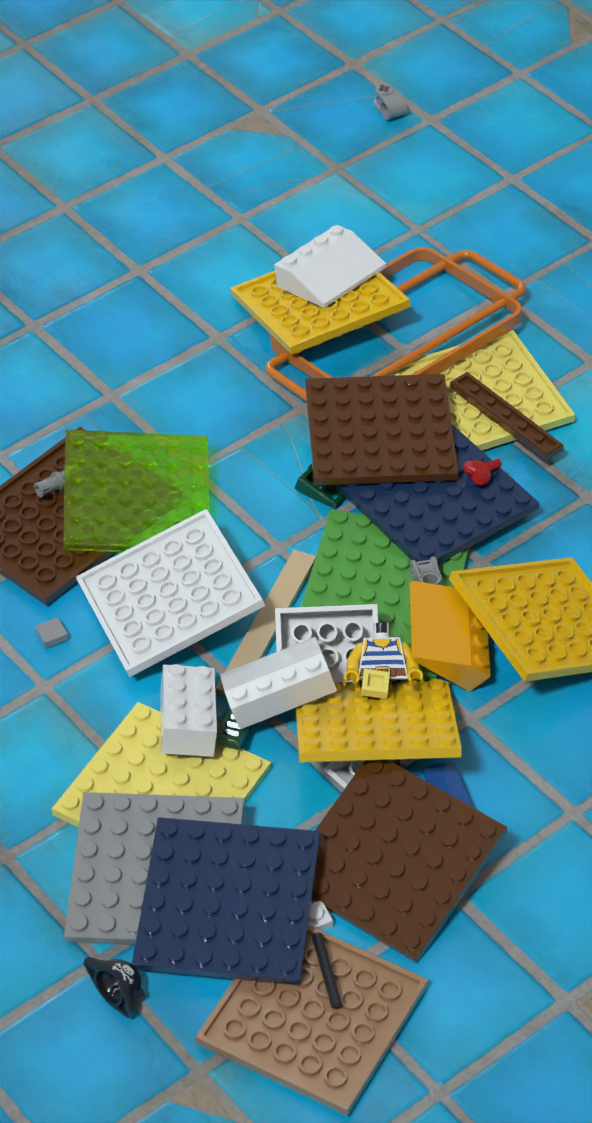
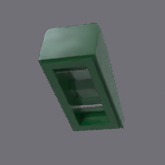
[294,466,346,509]
[215,707,254,750]

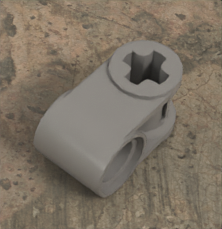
[374,83,407,120]
[410,556,442,585]

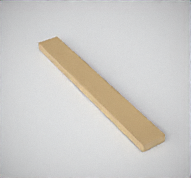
[216,550,316,697]

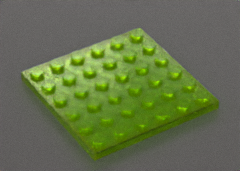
[63,430,210,552]

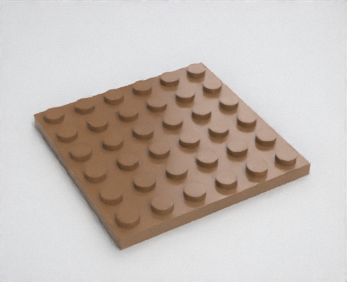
[195,925,428,1116]

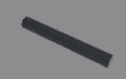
[312,933,342,1009]

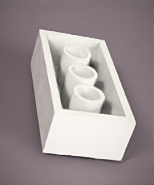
[160,664,217,757]

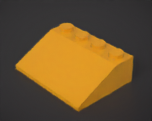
[410,581,490,692]

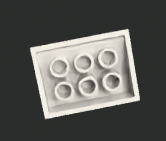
[274,225,387,308]
[275,604,378,683]
[220,637,337,729]

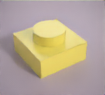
[361,669,390,699]

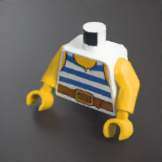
[343,622,424,688]

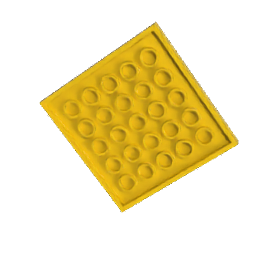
[230,271,411,355]
[449,557,592,682]
[296,679,461,762]

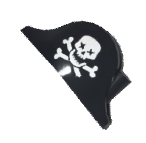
[83,957,145,1018]

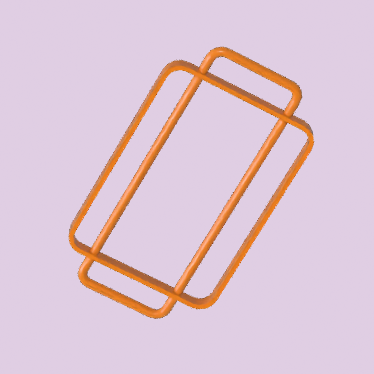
[265,247,527,402]

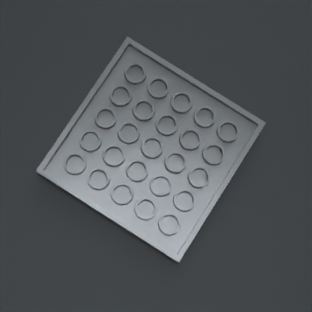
[64,792,244,945]

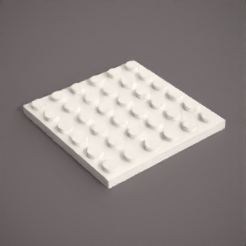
[76,509,265,677]

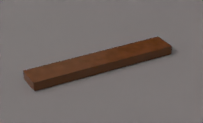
[450,372,564,461]

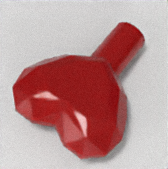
[463,458,502,485]

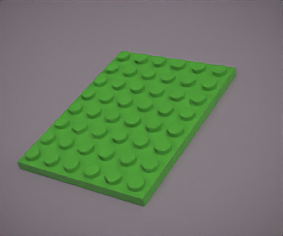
[301,509,470,682]

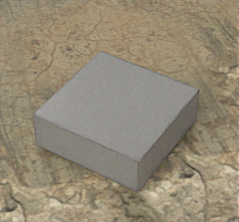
[35,617,68,649]

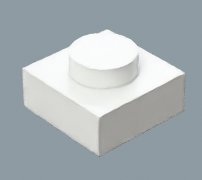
[309,901,333,931]

